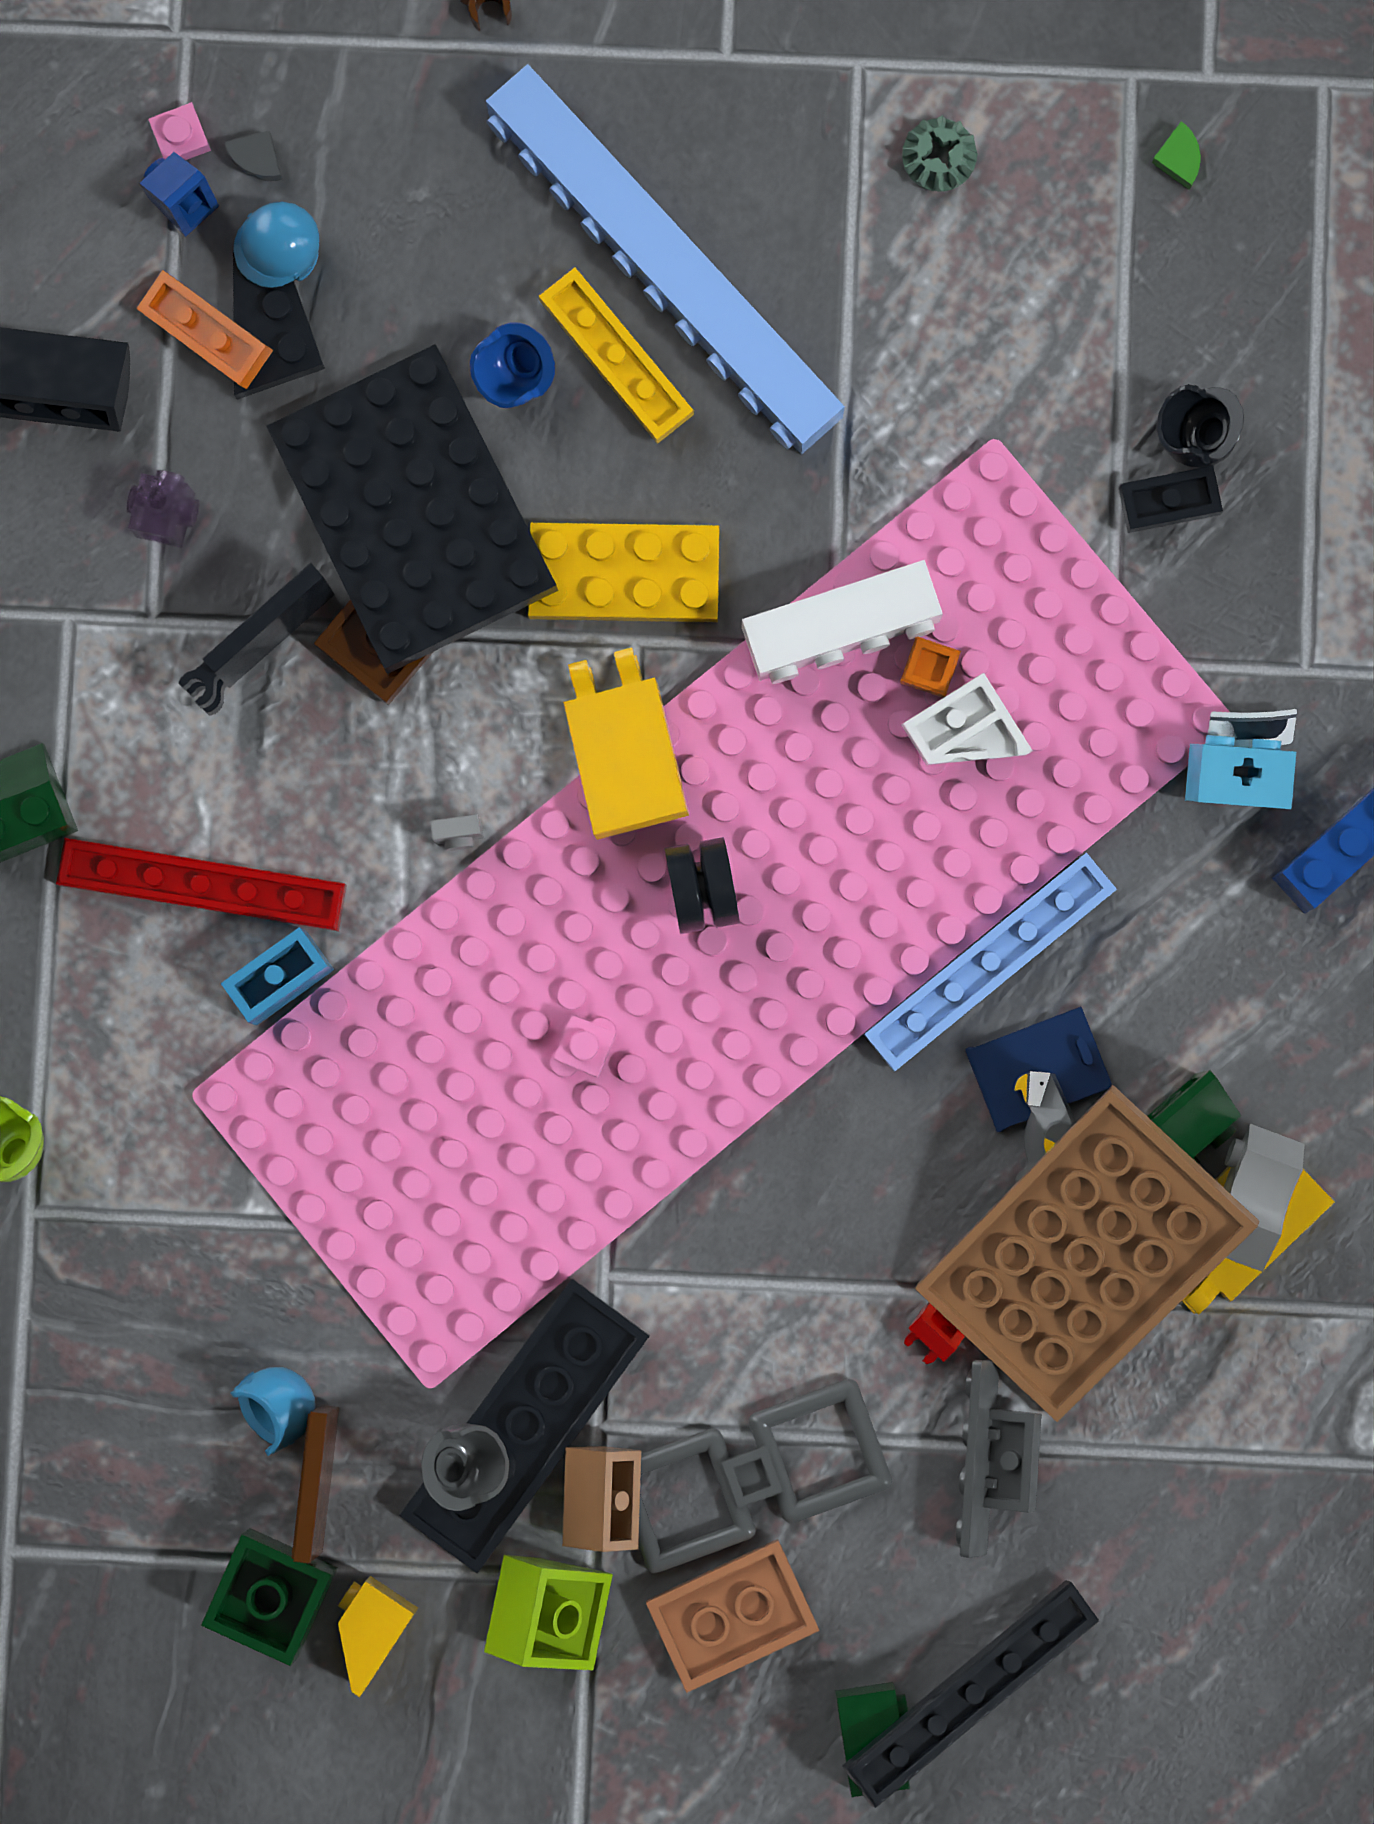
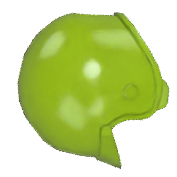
[0,1096,44,1182]

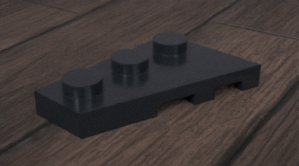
[233,252,325,400]

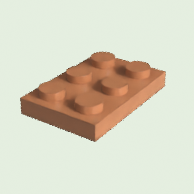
[646,1539,820,1693]

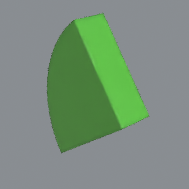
[1152,121,1201,190]

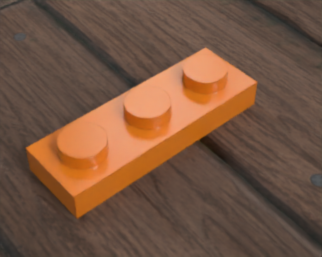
[136,270,273,389]

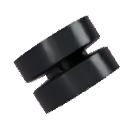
[664,837,740,934]

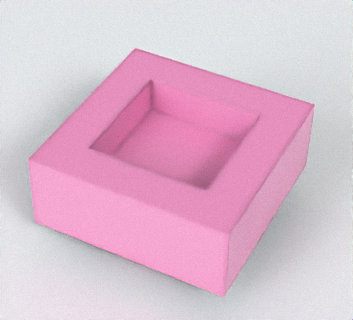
[148,102,211,160]
[553,1015,617,1078]

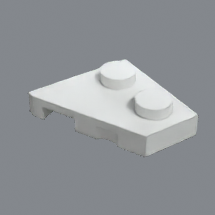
[901,673,1033,765]

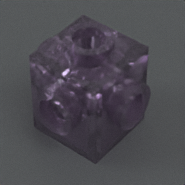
[127,470,199,548]

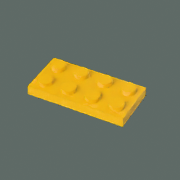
[528,523,719,622]

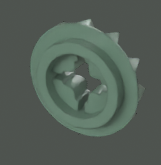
[902,115,978,192]

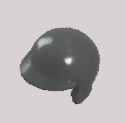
[421,1423,509,1511]

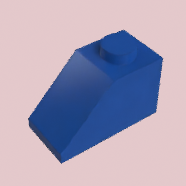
[140,152,219,237]

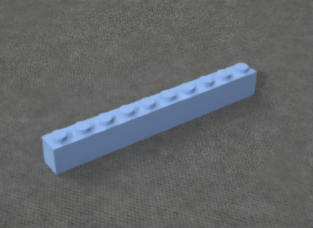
[486,64,845,455]

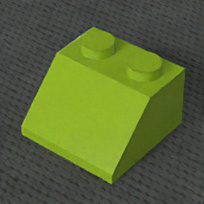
[484,1555,613,1670]

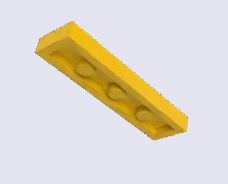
[539,267,694,444]

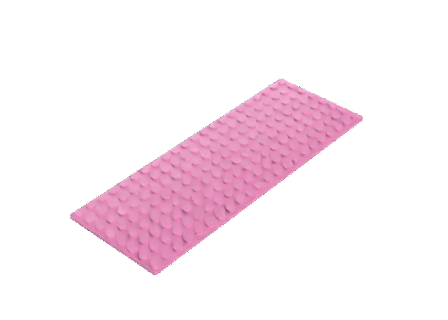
[192,439,1230,1388]

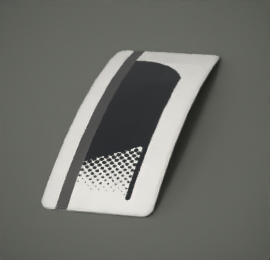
[1208,709,1297,747]

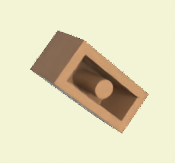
[562,1446,641,1552]

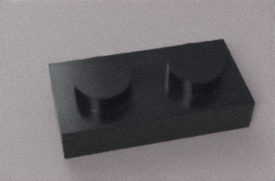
[1118,466,1223,533]

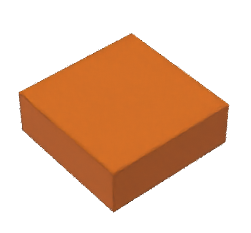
[900,637,961,698]

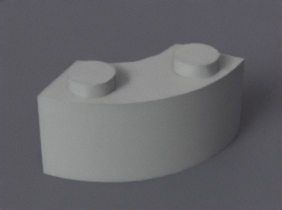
[1224,1124,1305,1272]

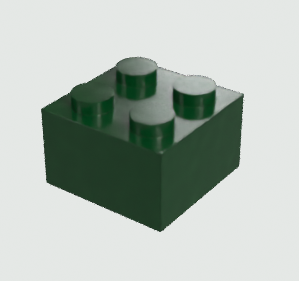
[201,1528,338,1666]

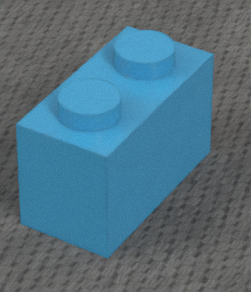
[221,927,334,1026]

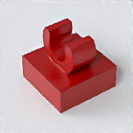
[904,1302,965,1364]

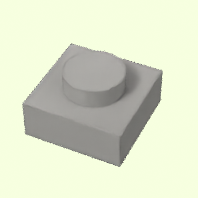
[430,814,484,851]

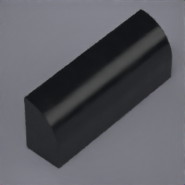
[0,327,130,432]

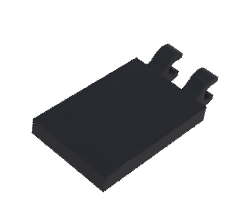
[178,563,335,716]

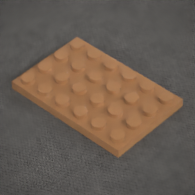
[915,1085,1259,1422]

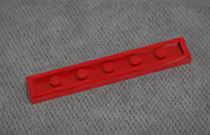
[56,838,347,932]

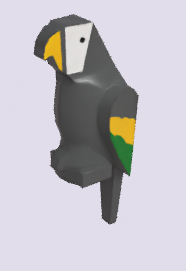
[1014,1071,1076,1182]

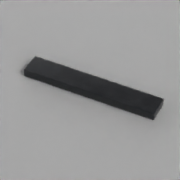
[842,1580,1099,1808]

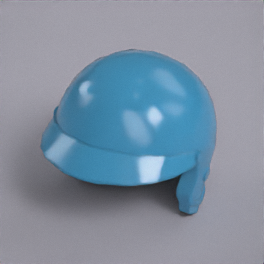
[233,201,319,288]
[231,1367,316,1456]

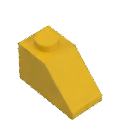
[338,1576,418,1697]

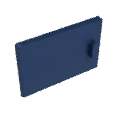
[965,1007,1112,1132]

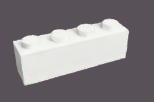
[742,560,943,684]

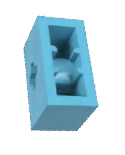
[1185,735,1296,809]

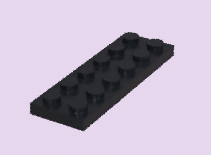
[399,1278,650,1573]

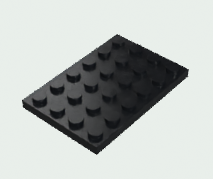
[266,344,558,674]

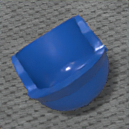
[470,322,555,408]

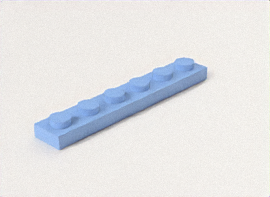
[864,853,1117,1072]

